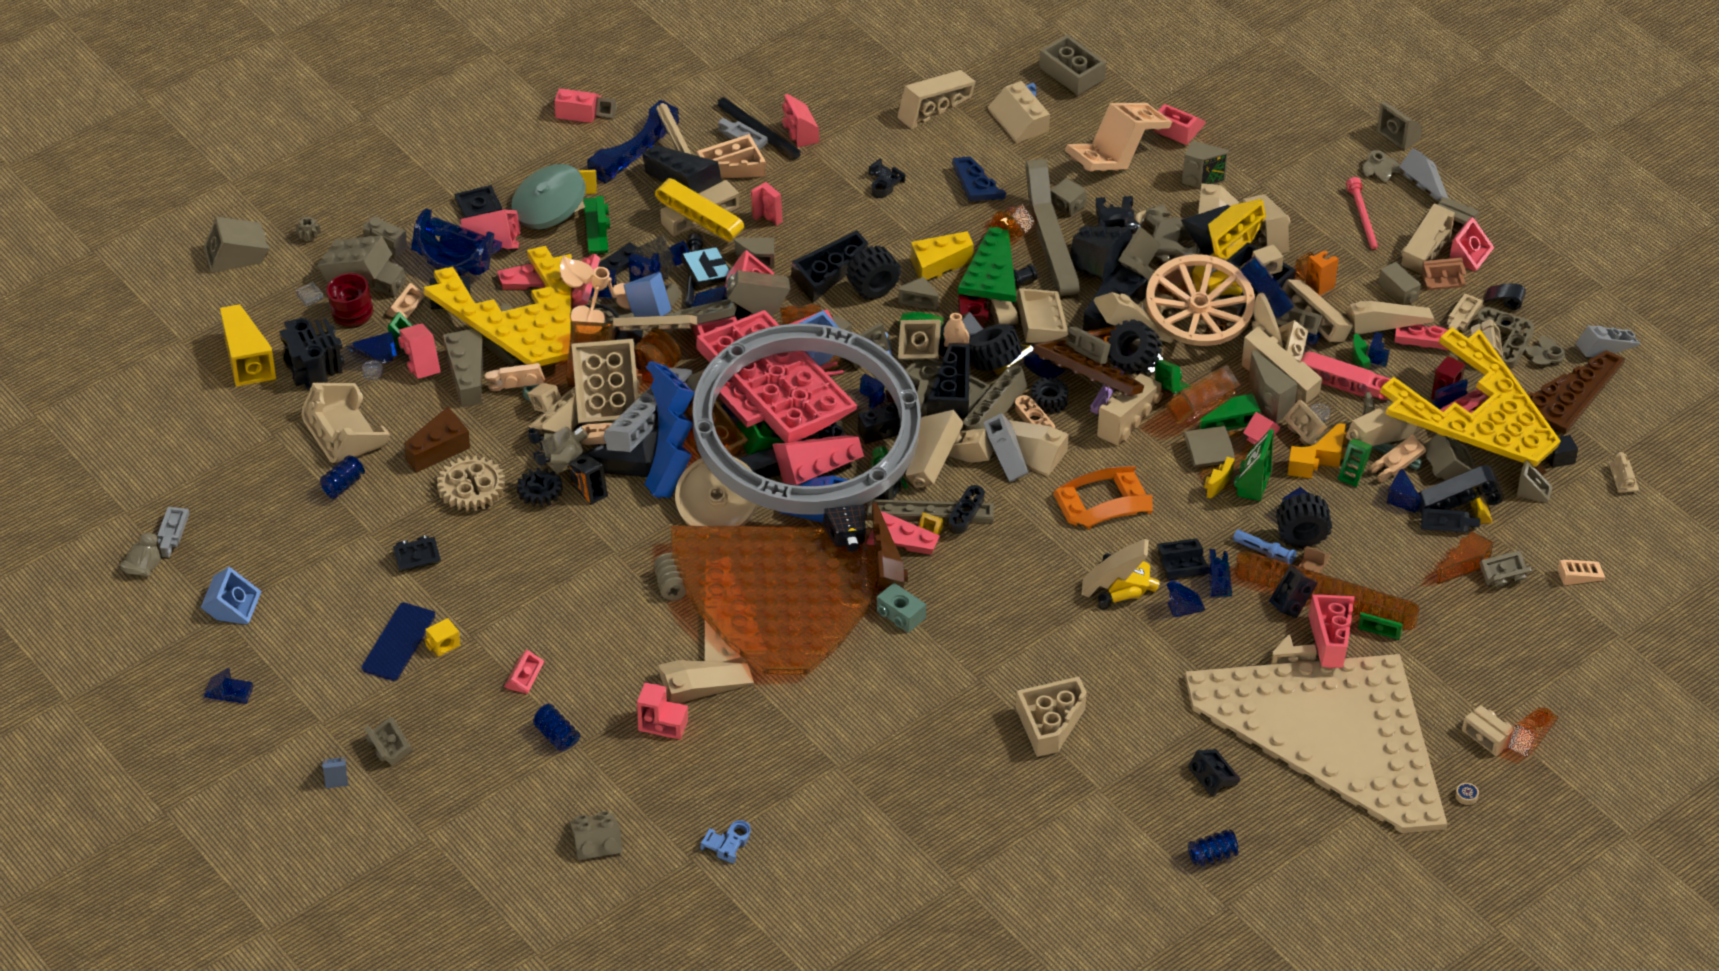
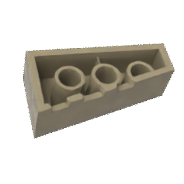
[443,329,484,407]

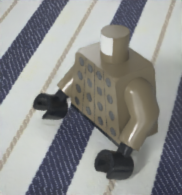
[528,426,589,474]

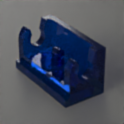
[1208,549,1232,597]

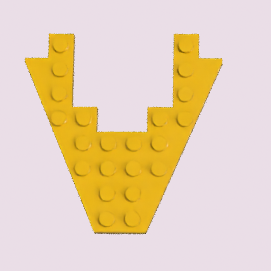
[424,246,572,366]
[1380,327,1561,467]

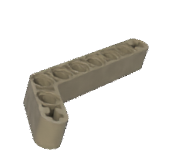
[1025,158,1079,297]

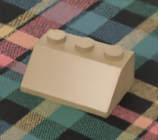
[988,81,1050,143]

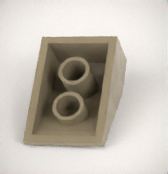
[1248,350,1297,423]

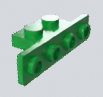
[583,196,610,254]

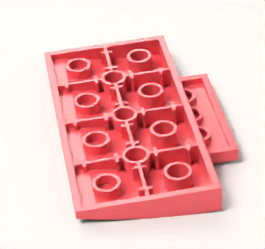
[696,310,857,443]

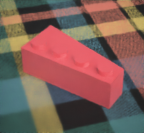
[773,435,864,485]

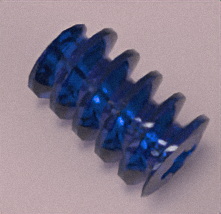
[320,455,365,500]
[533,704,580,751]
[1188,829,1239,867]

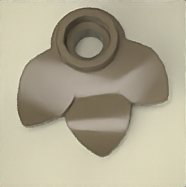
[1363,150,1401,183]
[1525,336,1565,365]

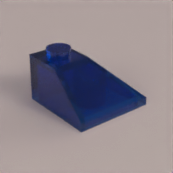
[346,332,398,364]

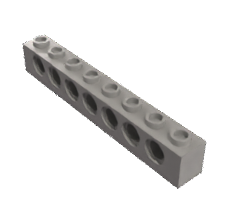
[604,368,693,452]

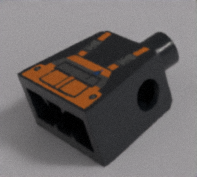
[567,454,608,505]

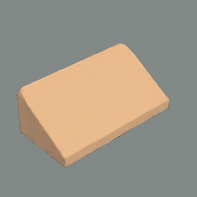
[385,283,426,319]

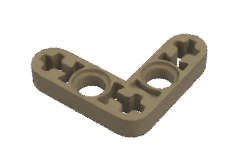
[1478,307,1534,368]

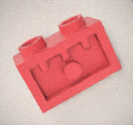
[751,182,783,226]

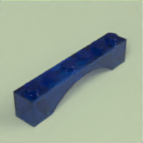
[587,100,679,184]

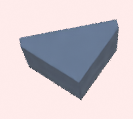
[323,757,348,788]

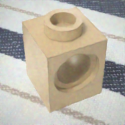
[1250,244,1283,278]
[527,383,562,413]

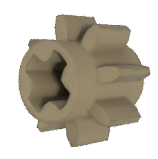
[295,217,321,241]

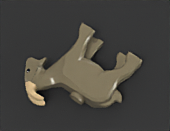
[1135,204,1201,263]

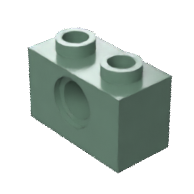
[877,583,926,633]

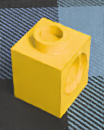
[425,618,461,657]

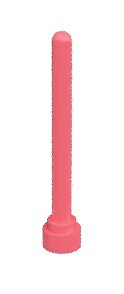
[1346,177,1378,249]

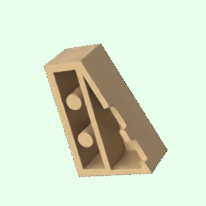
[1401,204,1455,274]

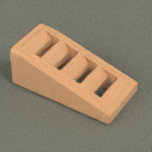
[1557,560,1605,585]

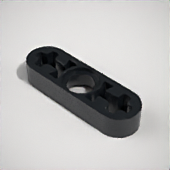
[948,485,985,534]

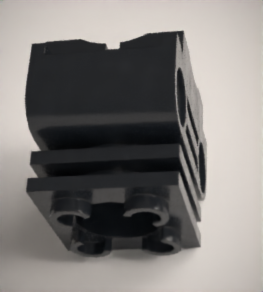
[279,318,344,391]

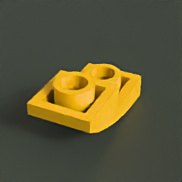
[1204,457,1235,499]

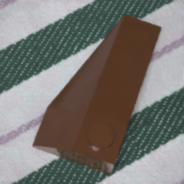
[872,503,908,591]

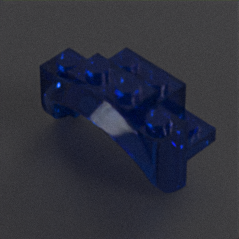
[411,208,502,276]

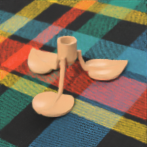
[560,256,631,333]

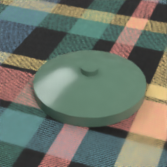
[511,164,586,229]

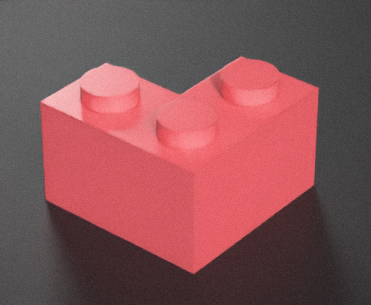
[398,323,441,379]
[637,683,688,740]

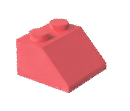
[555,88,601,123]

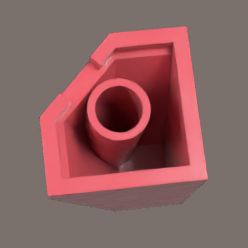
[460,209,521,249]

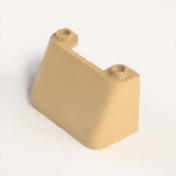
[302,383,390,463]

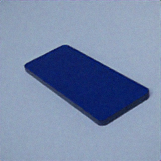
[362,602,436,681]

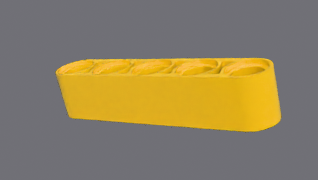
[655,178,744,242]

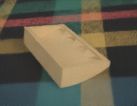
[1016,288,1068,343]

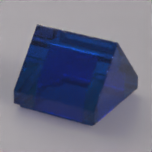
[666,240,689,266]

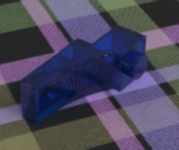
[1239,256,1294,319]

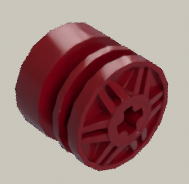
[326,273,374,327]

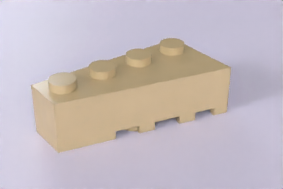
[897,70,976,129]
[1241,325,1322,404]
[1097,373,1162,446]

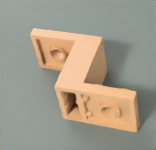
[1065,103,1172,172]

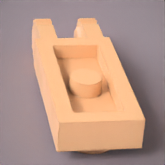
[484,363,545,391]
[1369,434,1426,483]

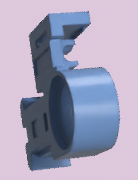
[700,820,751,864]

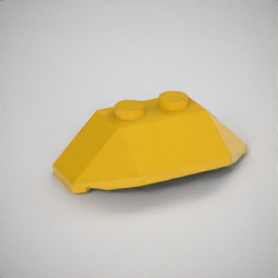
[1208,199,1266,261]

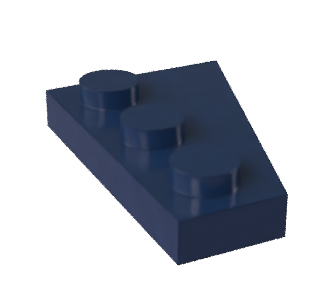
[951,157,1007,201]

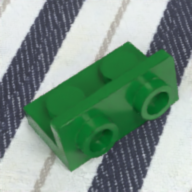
[1154,359,1191,394]

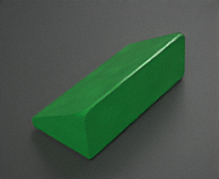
[1358,612,1403,640]

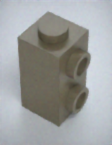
[1378,262,1421,305]

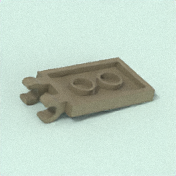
[663,299,738,335]

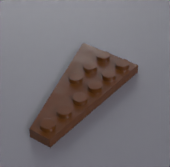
[1032,337,1144,397]
[1527,350,1625,434]

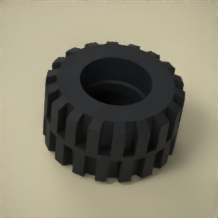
[846,245,901,299]
[1106,319,1162,375]
[968,324,1023,371]
[1276,493,1332,548]

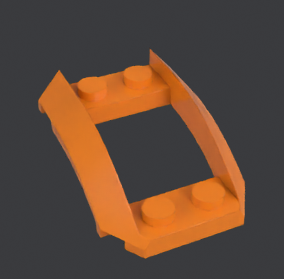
[1053,466,1153,529]

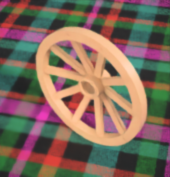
[1146,254,1255,346]

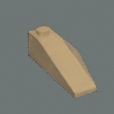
[1195,184,1239,254]
[1093,292,1173,343]
[1346,301,1434,334]
[1009,420,1069,477]
[657,660,754,703]

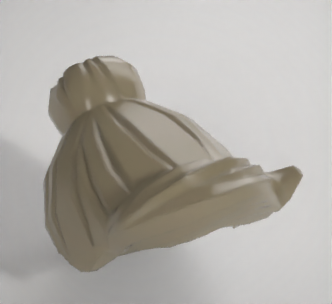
[120,532,161,576]

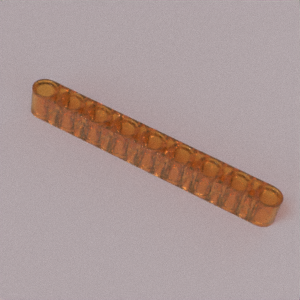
[1235,551,1420,630]

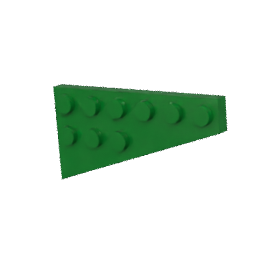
[958,227,1016,302]

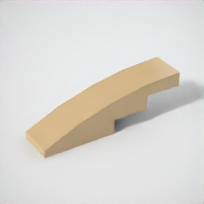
[1081,539,1149,598]

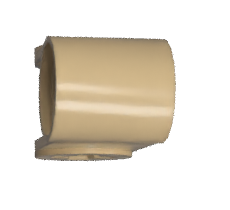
[990,299,1018,325]

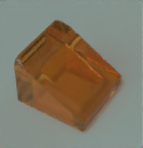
[1295,251,1314,281]

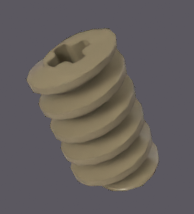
[653,553,688,601]

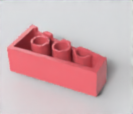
[1308,594,1355,668]

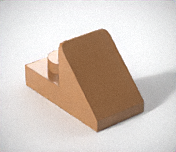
[1298,546,1331,581]

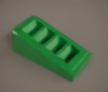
[1338,439,1372,487]

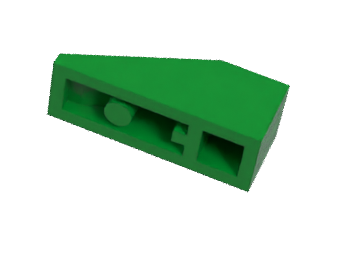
[1199,394,1260,431]

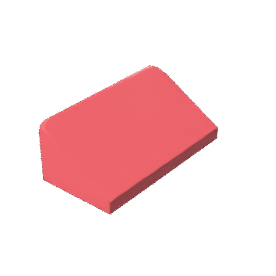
[504,649,544,694]

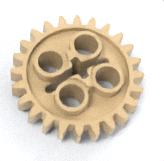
[437,456,505,512]

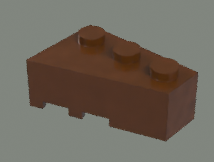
[404,407,470,473]

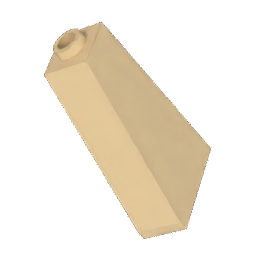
[1346,402,1417,446]
[906,410,963,488]

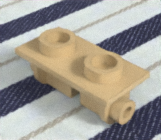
[1609,452,1639,493]

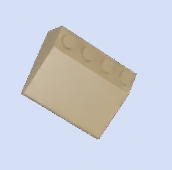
[572,339,639,424]

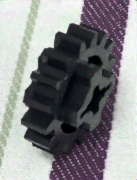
[517,468,563,507]

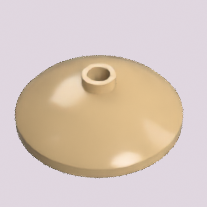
[1251,292,1283,348]

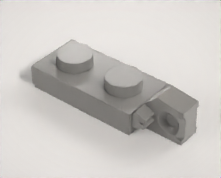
[718,118,768,150]
[157,507,189,557]

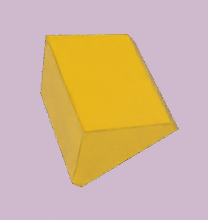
[918,512,943,535]

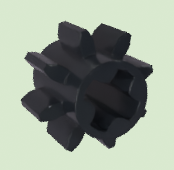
[818,422,844,439]

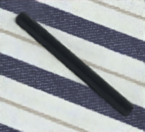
[717,97,801,160]

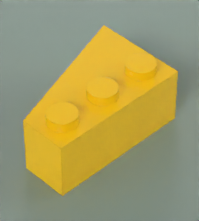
[910,231,974,280]

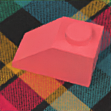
[1243,412,1281,445]

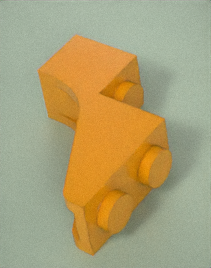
[1287,423,1348,479]

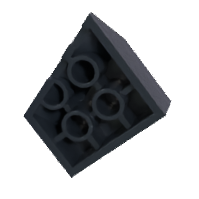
[1181,205,1261,260]
[1070,226,1133,280]

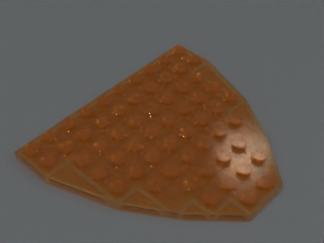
[671,526,879,675]

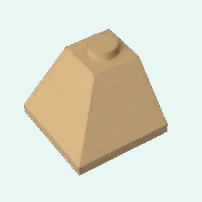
[898,320,941,360]

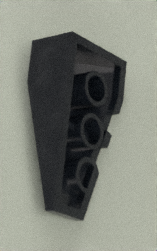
[580,428,658,477]

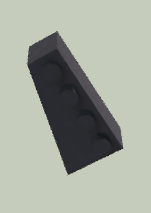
[791,230,869,303]

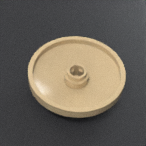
[675,457,758,536]

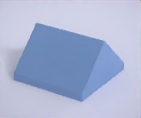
[623,272,672,317]

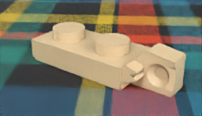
[1447,294,1483,331]

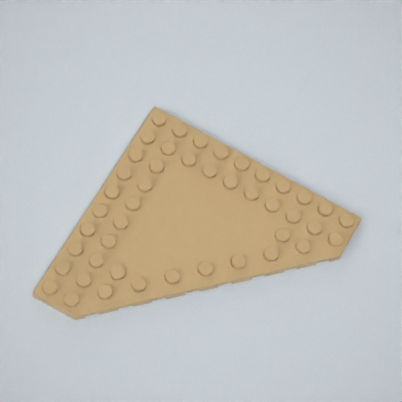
[1185,654,1447,833]

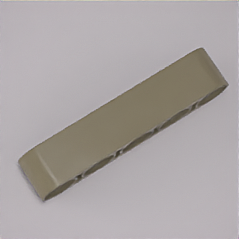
[963,365,1027,431]

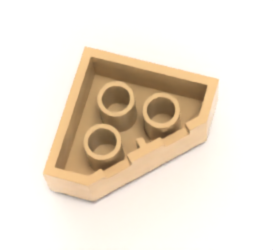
[1016,677,1087,757]

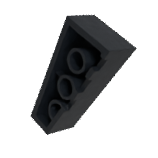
[642,145,722,193]
[1083,264,1148,331]
[927,343,970,419]

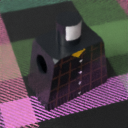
[823,505,866,552]

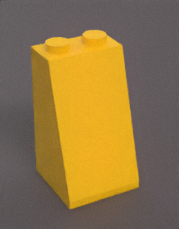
[220,304,276,387]

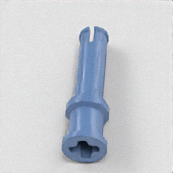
[1233,529,1297,568]

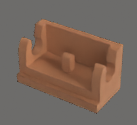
[1421,258,1466,291]

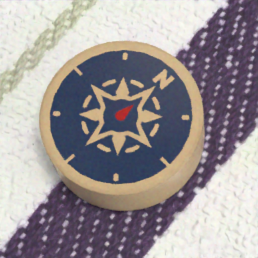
[1455,783,1479,805]

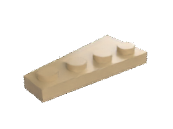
[613,315,697,331]

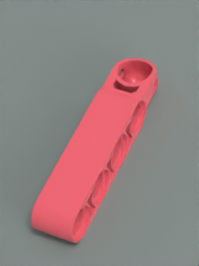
[1299,351,1390,400]

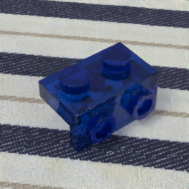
[628,253,661,282]

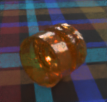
[634,329,681,384]

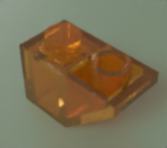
[988,204,1036,239]

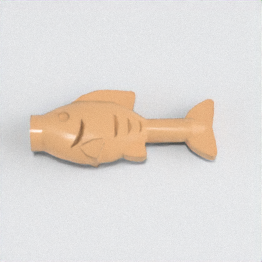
[943,313,969,347]

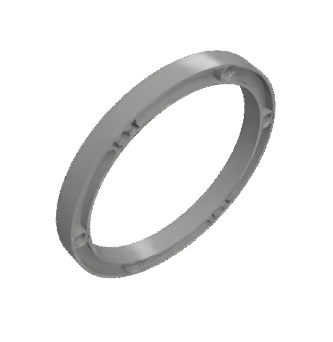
[692,324,921,515]

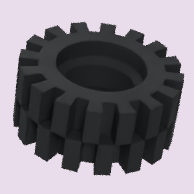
[1031,377,1068,414]

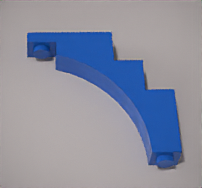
[644,361,694,498]

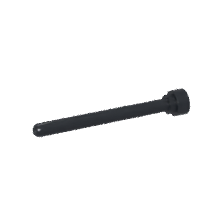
[685,233,704,308]

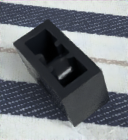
[858,403,901,444]

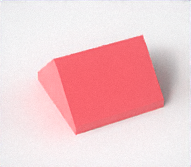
[1449,217,1494,271]

